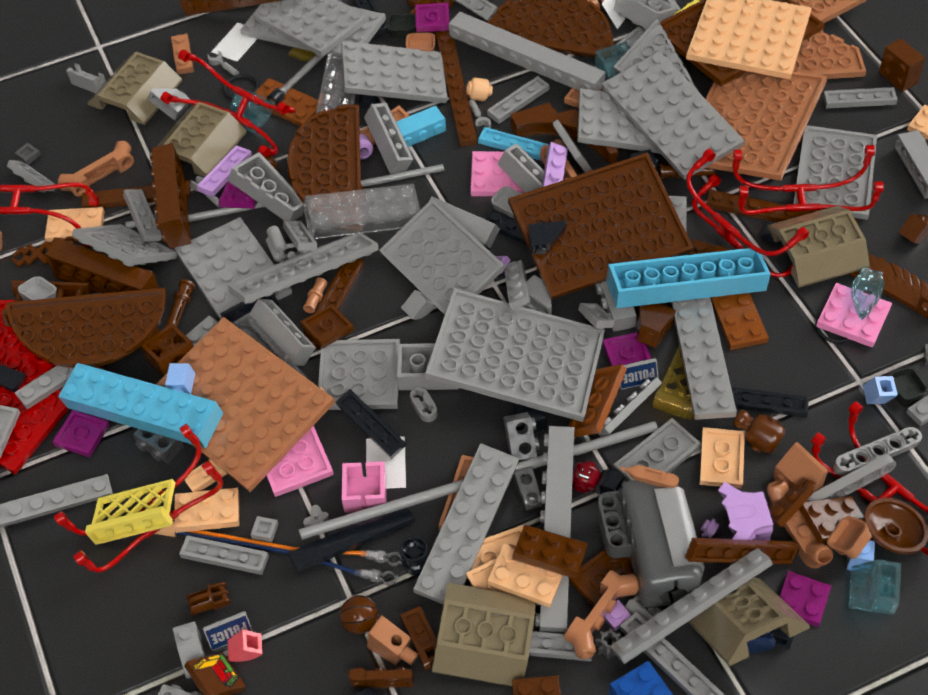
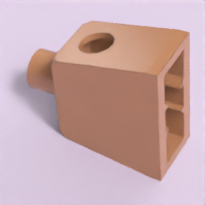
[367,616,419,665]

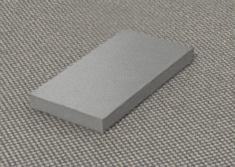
[612,418,701,481]

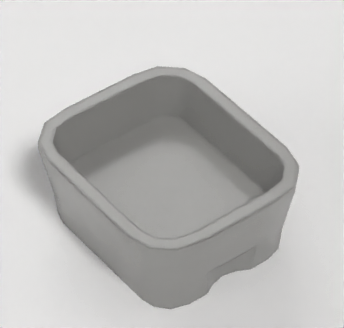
[491,186,522,219]
[18,276,57,301]

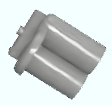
[266,226,302,263]

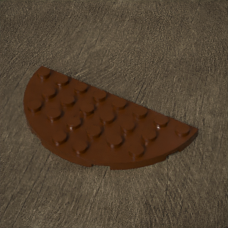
[487,0,613,61]
[287,105,362,231]
[6,288,166,368]

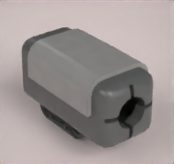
[597,480,704,608]

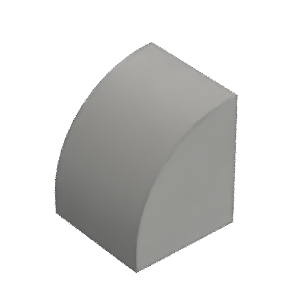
[401,290,435,320]

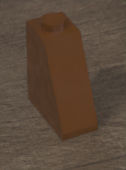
[636,303,676,348]

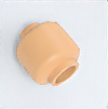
[466,77,493,101]

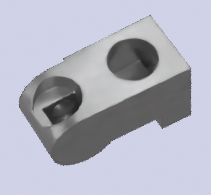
[514,467,542,511]

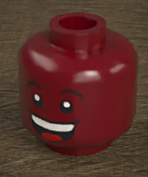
[572,460,600,493]

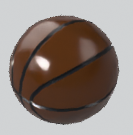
[340,595,379,635]

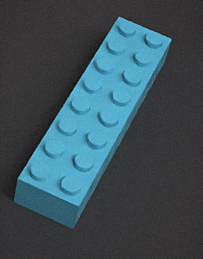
[606,248,771,308]
[58,363,223,448]

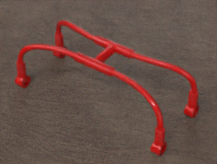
[161,49,296,158]
[732,145,884,215]
[686,149,810,278]
[0,182,99,247]
[811,401,928,556]
[54,423,223,573]

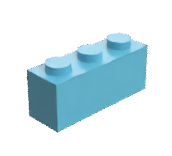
[396,106,446,147]

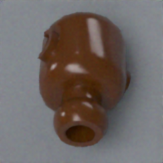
[733,410,786,454]

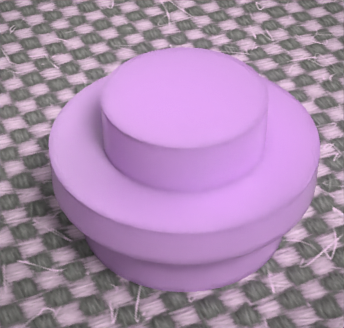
[700,518,719,538]

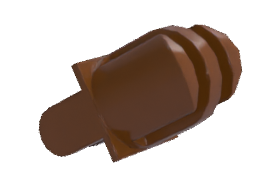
[186,582,231,616]

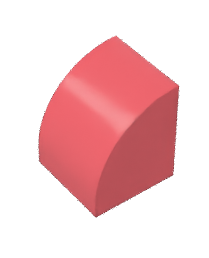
[228,629,262,662]

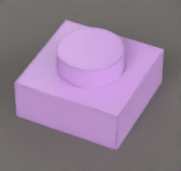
[604,600,632,631]

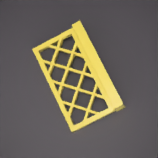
[85,479,175,545]

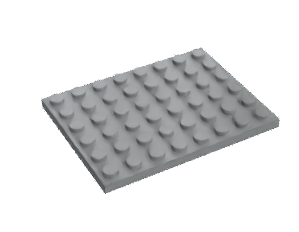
[424,288,605,422]

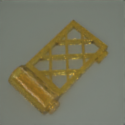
[652,346,694,421]

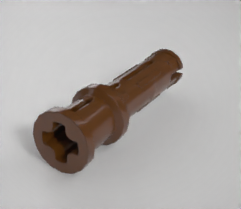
[658,164,715,180]
[164,279,195,328]

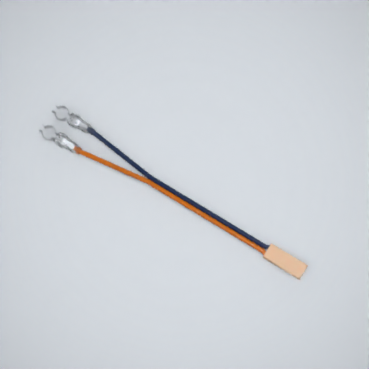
[154,521,402,585]

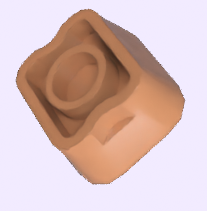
[406,33,435,51]
[827,516,872,559]

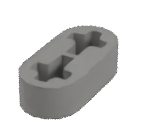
[410,387,437,422]

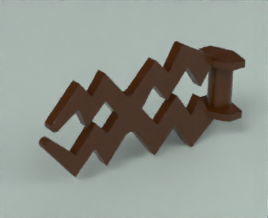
[11,236,76,268]

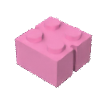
[342,461,387,513]

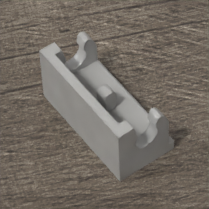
[67,63,106,93]

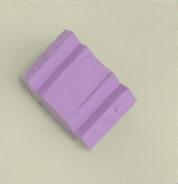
[718,482,773,541]

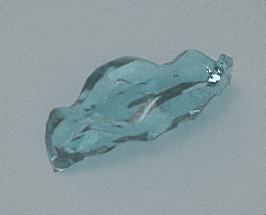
[851,267,885,320]

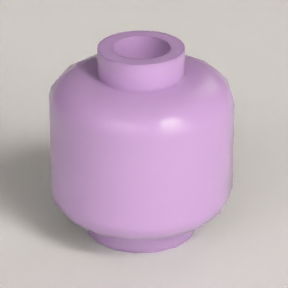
[360,134,373,160]

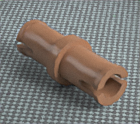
[303,277,327,313]

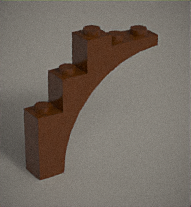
[510,103,619,165]

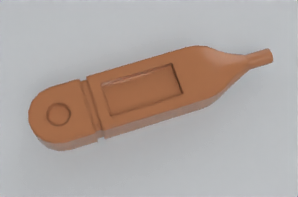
[619,465,679,488]

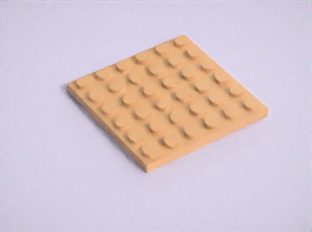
[686,0,812,80]

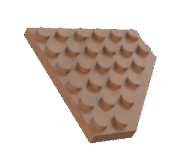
[793,30,866,79]

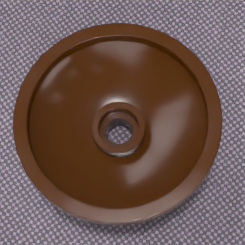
[863,498,928,554]

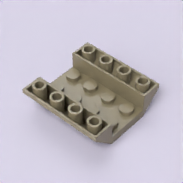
[87,52,182,125]
[150,102,247,177]
[768,206,870,288]
[688,577,810,666]
[432,583,535,687]

